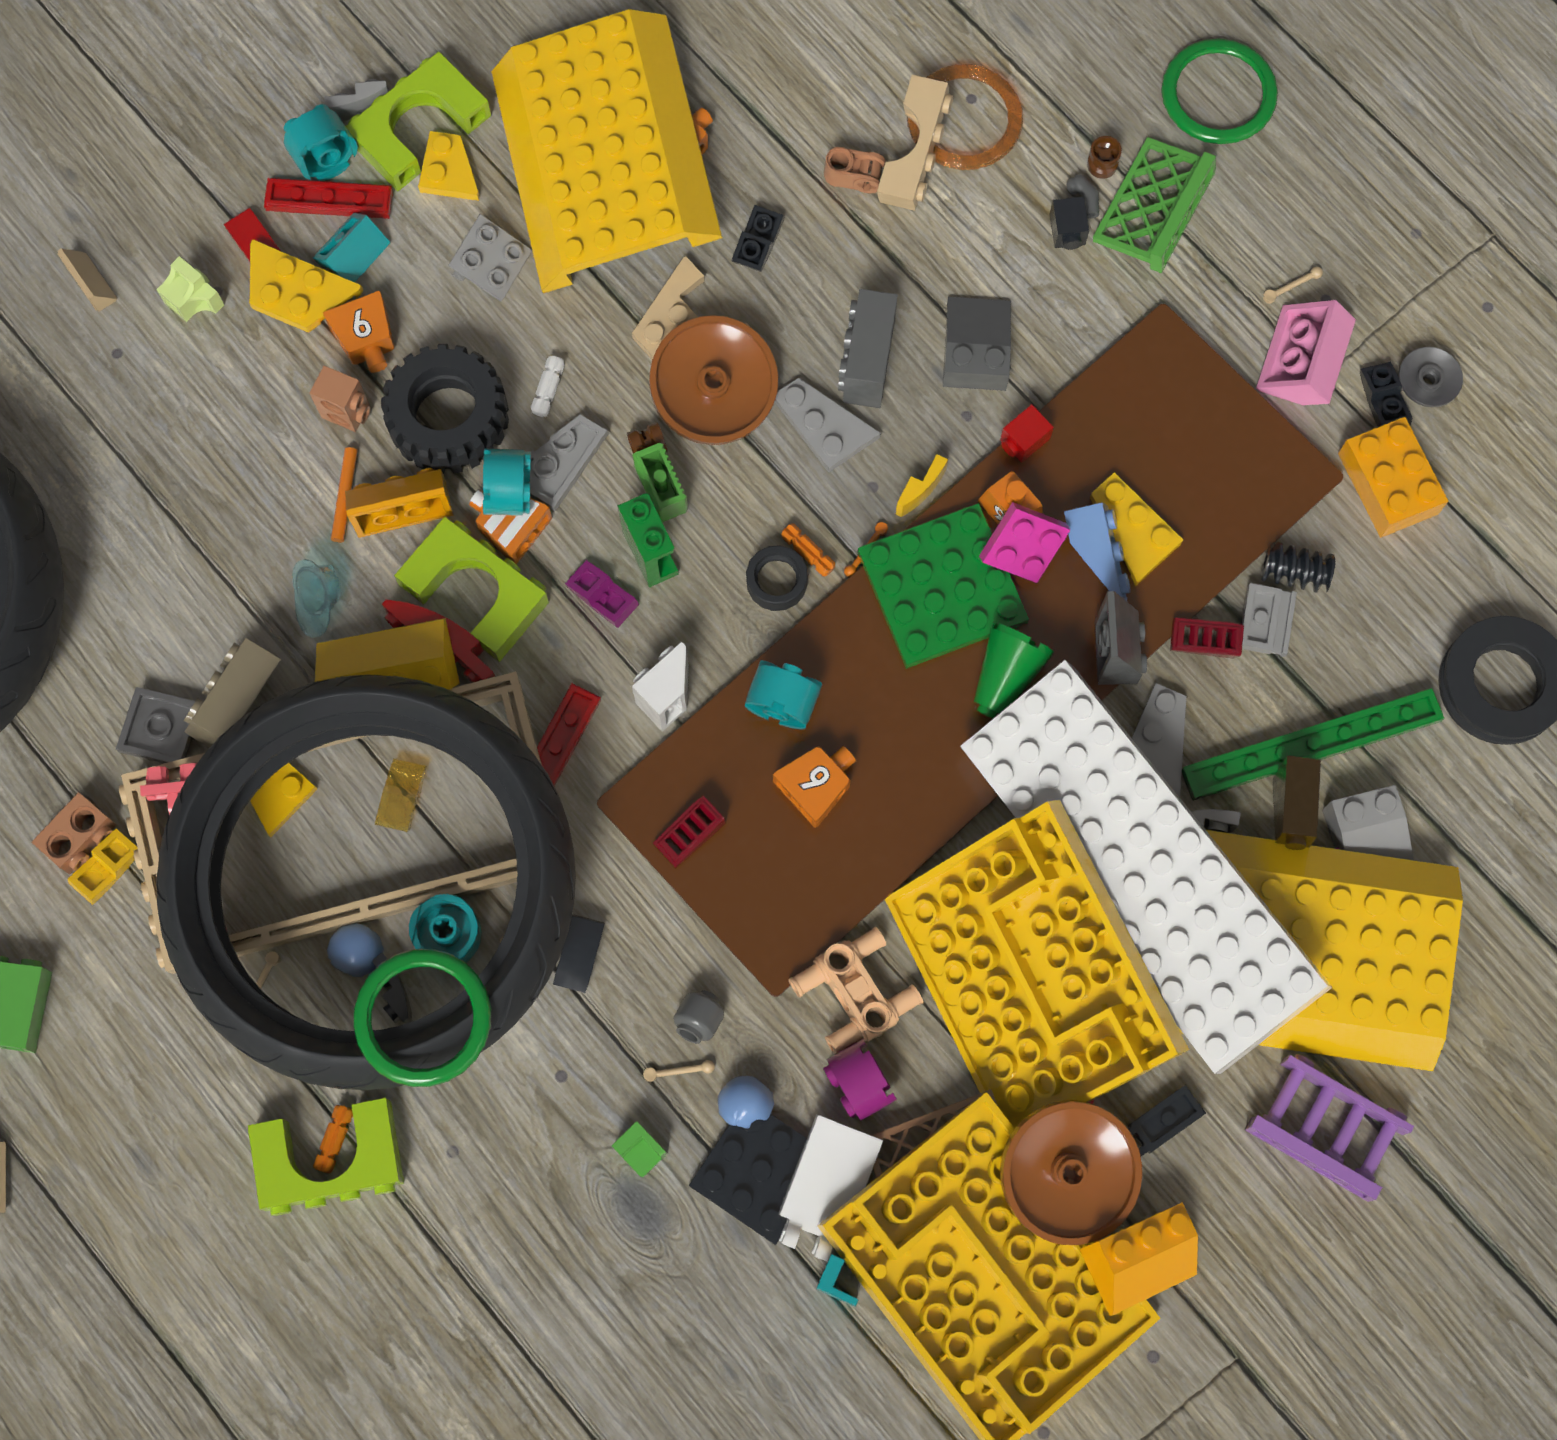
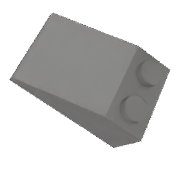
[1323,785,1414,861]

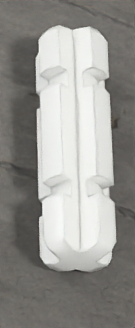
[531,356,565,417]

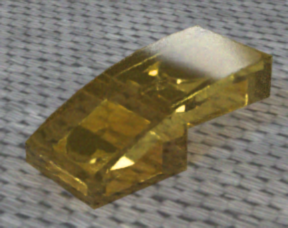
[375,759,427,832]

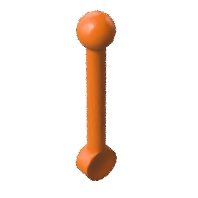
[844,522,888,578]

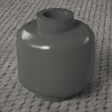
[673,990,724,1044]

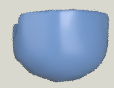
[327,923,384,977]
[718,1076,774,1128]

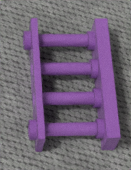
[1245,1054,1414,1202]

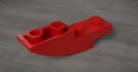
[382,599,496,683]

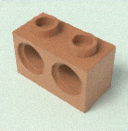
[309,366,370,432]
[31,792,117,875]

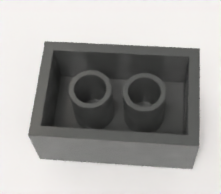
[838,289,898,409]

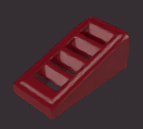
[1170,618,1244,659]
[653,795,726,869]

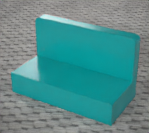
[313,213,390,282]
[816,1254,859,1307]

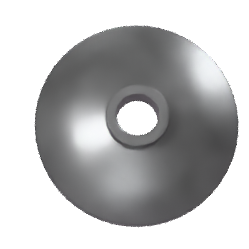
[1399,347,1463,407]

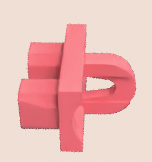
[140,763,197,815]

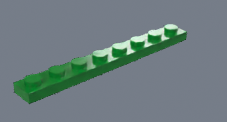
[1182,688,1445,801]

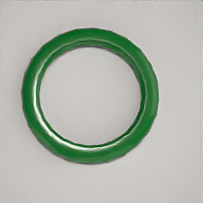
[1161,38,1278,145]
[353,949,491,1087]

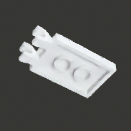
[778,1114,883,1262]

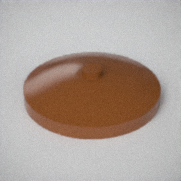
[649,316,778,445]
[1000,1100,1142,1245]

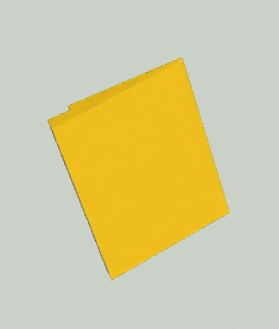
[885,800,1189,1128]
[817,1092,1161,1440]

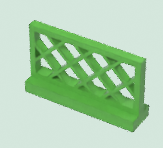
[1093,137,1216,273]

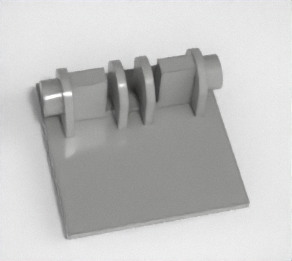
[448,214,532,302]

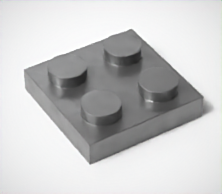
[116,687,195,763]

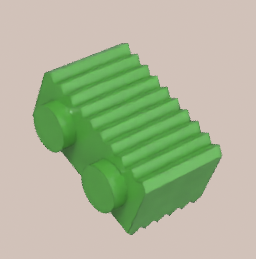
[633,443,688,522]

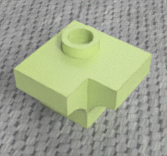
[156,256,224,322]

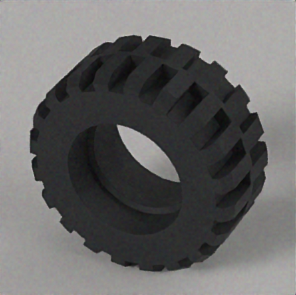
[381,344,509,474]

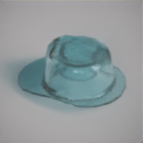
[292,559,342,638]

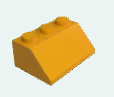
[345,468,454,538]
[1080,1202,1198,1316]

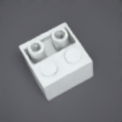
[632,642,689,732]

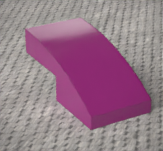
[565,560,639,628]

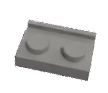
[1242,583,1297,657]

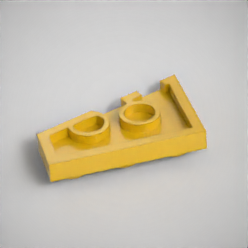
[1090,472,1183,586]
[250,763,317,837]

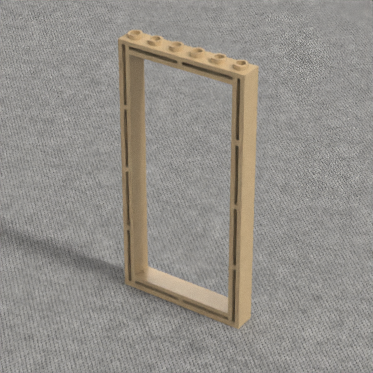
[119,671,542,974]

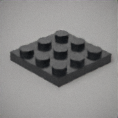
[689,1114,807,1246]

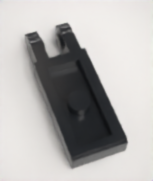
[1128,1084,1206,1156]

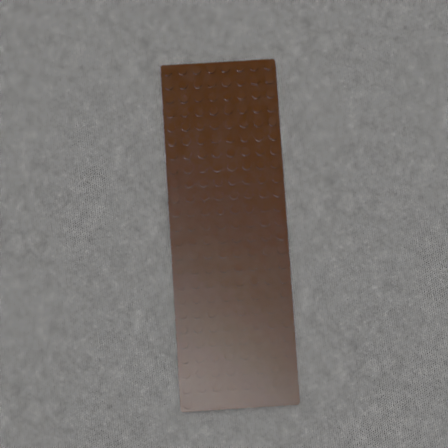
[597,304,1343,997]

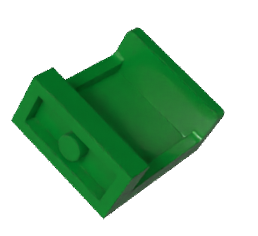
[617,493,679,588]

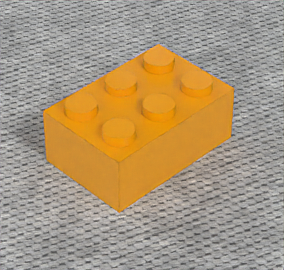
[1338,417,1449,538]

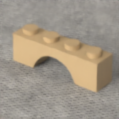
[877,74,953,211]

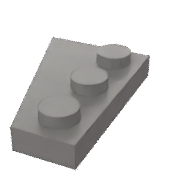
[774,378,881,473]
[530,414,608,512]
[1132,683,1187,798]

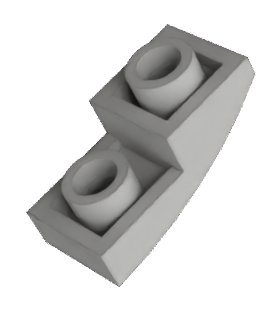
[324,79,389,122]
[1191,809,1241,833]

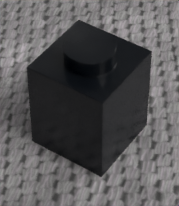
[1049,197,1089,250]

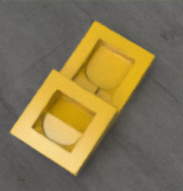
[895,454,948,517]
[67,828,138,905]

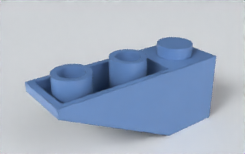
[1064,503,1130,601]

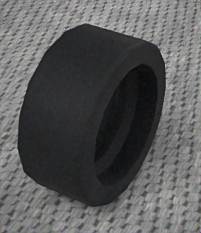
[746,545,808,611]

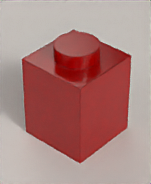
[1000,404,1054,463]

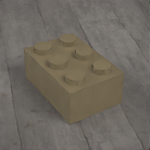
[184,638,281,748]

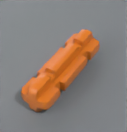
[781,523,835,577]
[313,1105,353,1173]

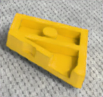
[418,131,480,201]

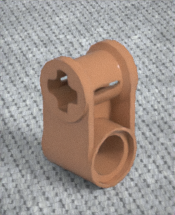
[824,147,886,194]

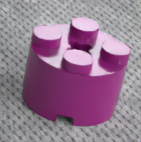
[823,1039,897,1120]

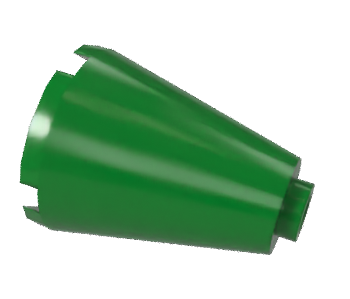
[973,623,1054,719]

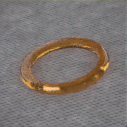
[907,64,1023,170]

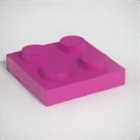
[979,502,1070,583]

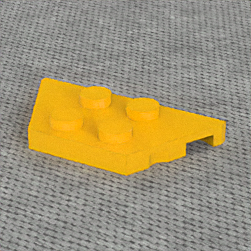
[249,240,363,333]

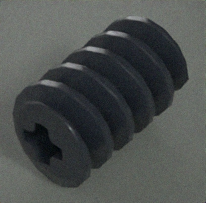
[1262,542,1336,593]

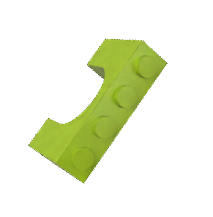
[346,52,491,192]
[394,517,549,662]
[247,1098,404,1216]

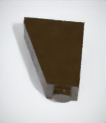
[1273,756,1321,850]

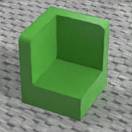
[612,1121,667,1177]

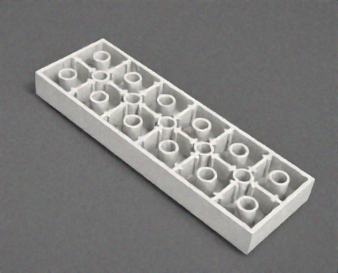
[960,660,1332,1074]

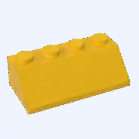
[315,618,460,690]

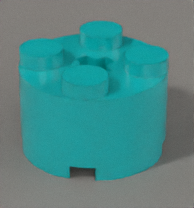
[284,104,358,181]
[483,448,531,516]
[744,660,823,729]
[409,894,482,963]

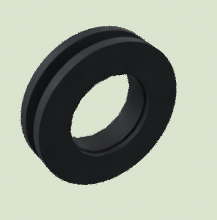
[1438,616,1557,745]

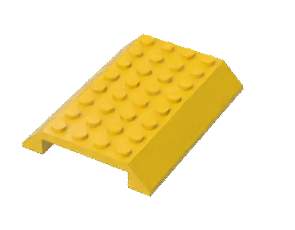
[491,9,723,294]
[1178,830,1463,1071]

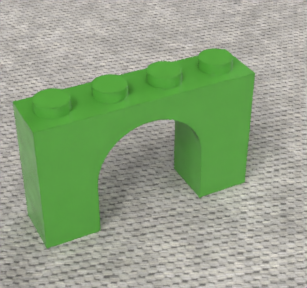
[0,956,52,1053]

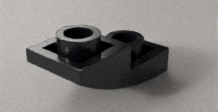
[731,205,785,272]
[1360,361,1413,427]
[553,914,605,993]
[372,952,412,1024]

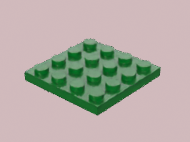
[857,503,1029,669]

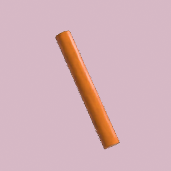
[331,447,358,543]

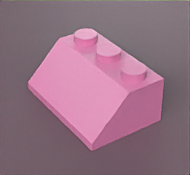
[1256,300,1356,405]

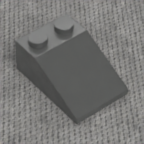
[943,297,1011,391]
[1094,591,1147,685]

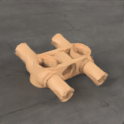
[789,927,923,1055]

